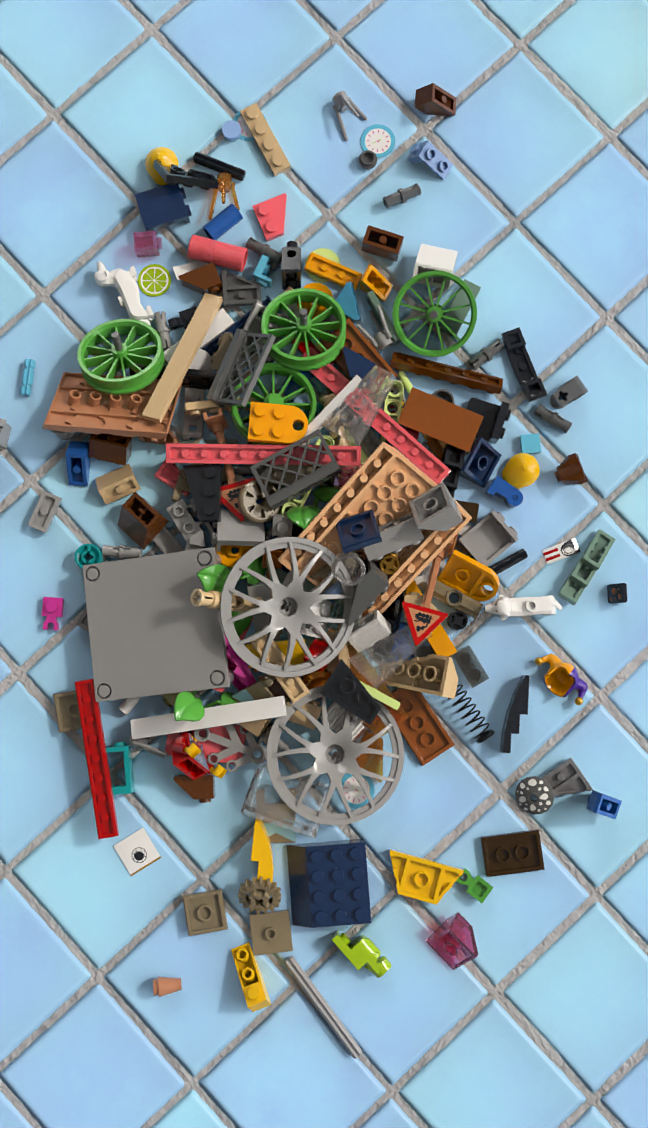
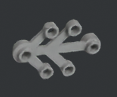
[194,724,266,772]

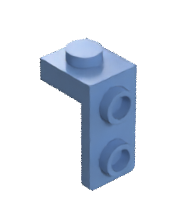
[407,141,453,179]

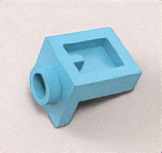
[253,255,272,288]

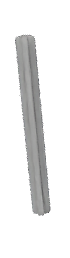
[284,956,362,1059]

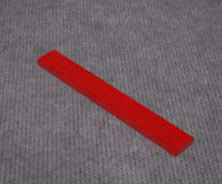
[75,679,119,839]

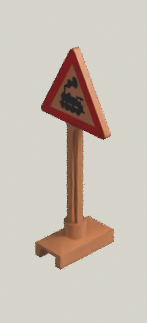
[203,408,256,522]
[402,538,454,647]

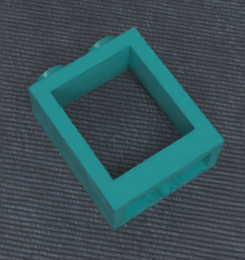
[105,742,135,795]

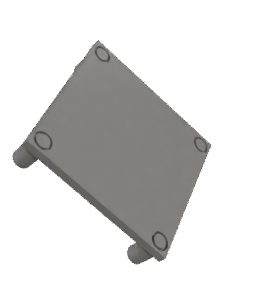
[82,547,234,702]

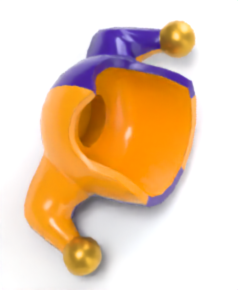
[535,653,588,705]

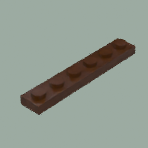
[390,351,503,394]

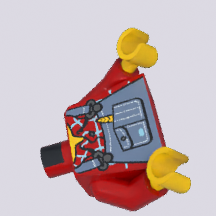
[171,731,227,780]

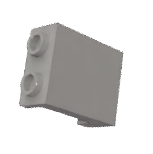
[212,509,265,551]
[457,510,518,566]

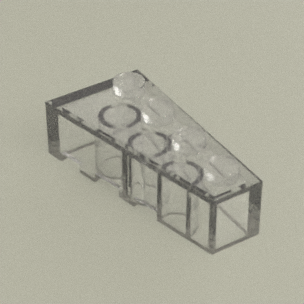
[321,365,396,446]
[348,625,433,690]

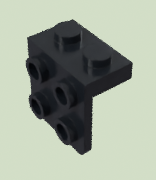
[467,398,511,444]

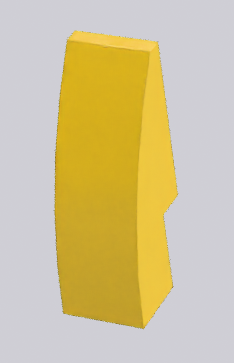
[251,817,274,883]

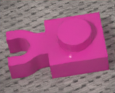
[42,597,64,631]

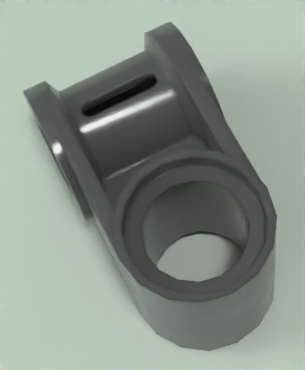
[550,376,588,409]

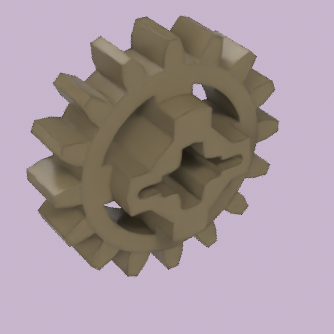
[238,876,282,914]

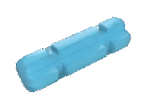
[20,359,36,396]

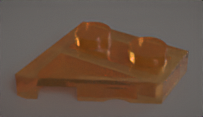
[356,730,383,782]

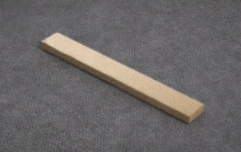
[142,293,223,423]

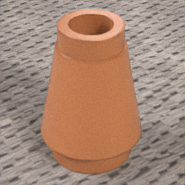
[153,977,182,997]

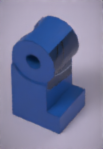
[484,476,523,508]

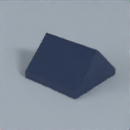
[459,437,501,488]

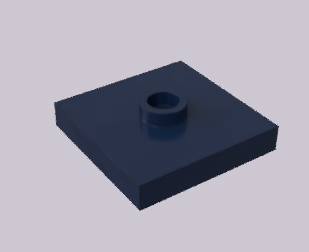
[336,509,382,554]

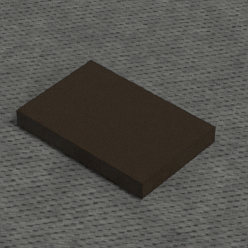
[480,829,545,877]

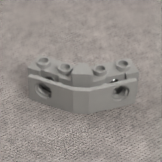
[166,498,216,551]

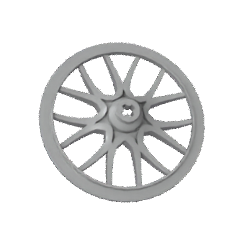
[220,537,354,677]
[266,686,404,825]

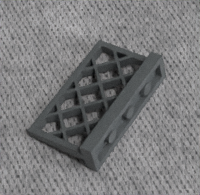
[206,329,276,407]
[250,429,342,510]

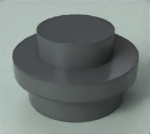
[359,150,377,170]

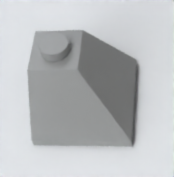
[409,482,463,531]

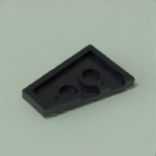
[153,160,219,190]
[183,464,222,523]
[320,659,381,725]

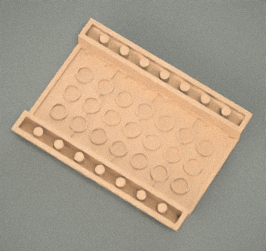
[277,441,472,618]

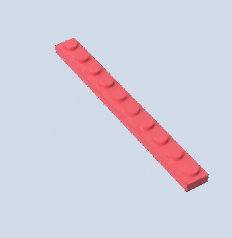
[301,346,451,485]
[166,443,361,466]

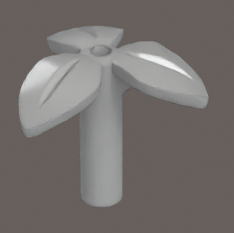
[257,722,290,751]

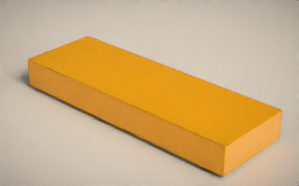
[304,252,362,291]

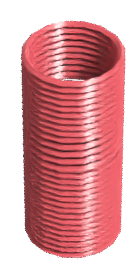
[188,235,248,272]

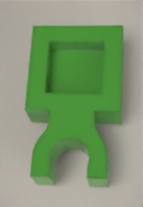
[456,868,494,903]

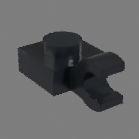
[168,306,197,331]

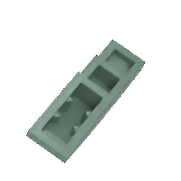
[557,529,616,605]

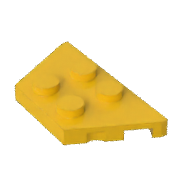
[390,849,464,905]

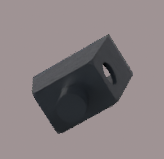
[281,241,302,290]

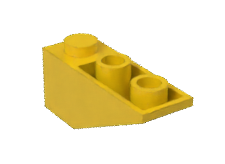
[231,942,271,1012]

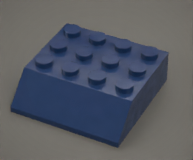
[287,839,371,928]

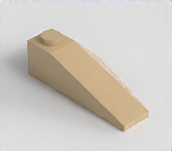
[378,654,458,699]

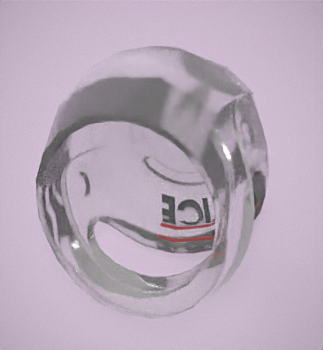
[330,551,366,586]

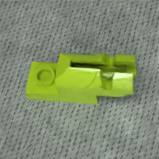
[332,930,392,978]

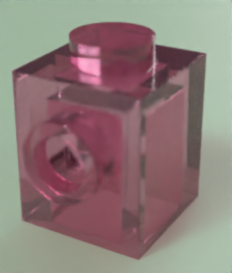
[133,231,163,258]

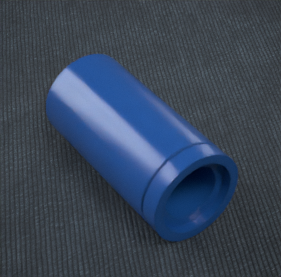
[202,203,243,240]

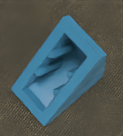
[336,282,361,321]

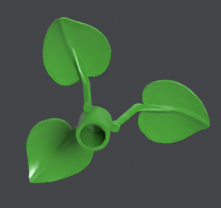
[274,485,342,529]
[196,555,266,637]
[174,690,237,722]

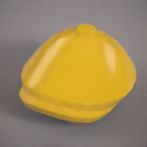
[145,147,178,185]
[502,453,540,489]

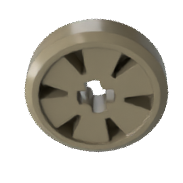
[238,480,280,523]

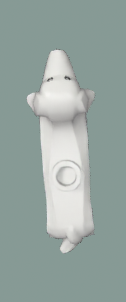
[94,261,154,326]
[484,595,562,621]

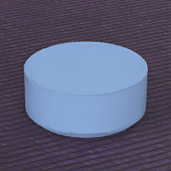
[222,120,241,141]
[324,581,342,594]

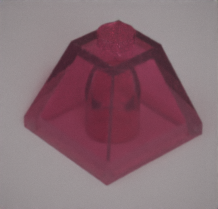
[426,912,478,970]

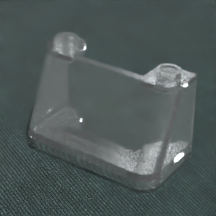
[241,762,329,838]

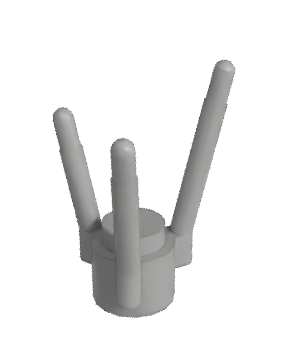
[332,91,367,141]
[356,305,393,350]
[129,734,168,758]

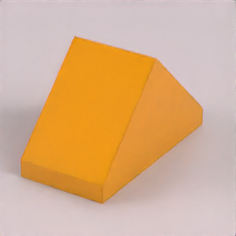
[359,264,393,302]

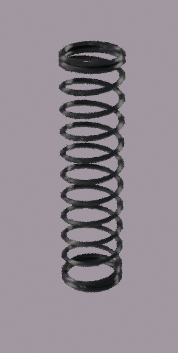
[448,678,495,744]

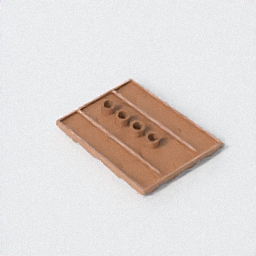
[42,372,183,439]

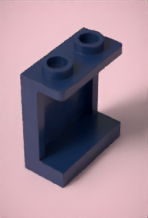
[134,183,192,236]

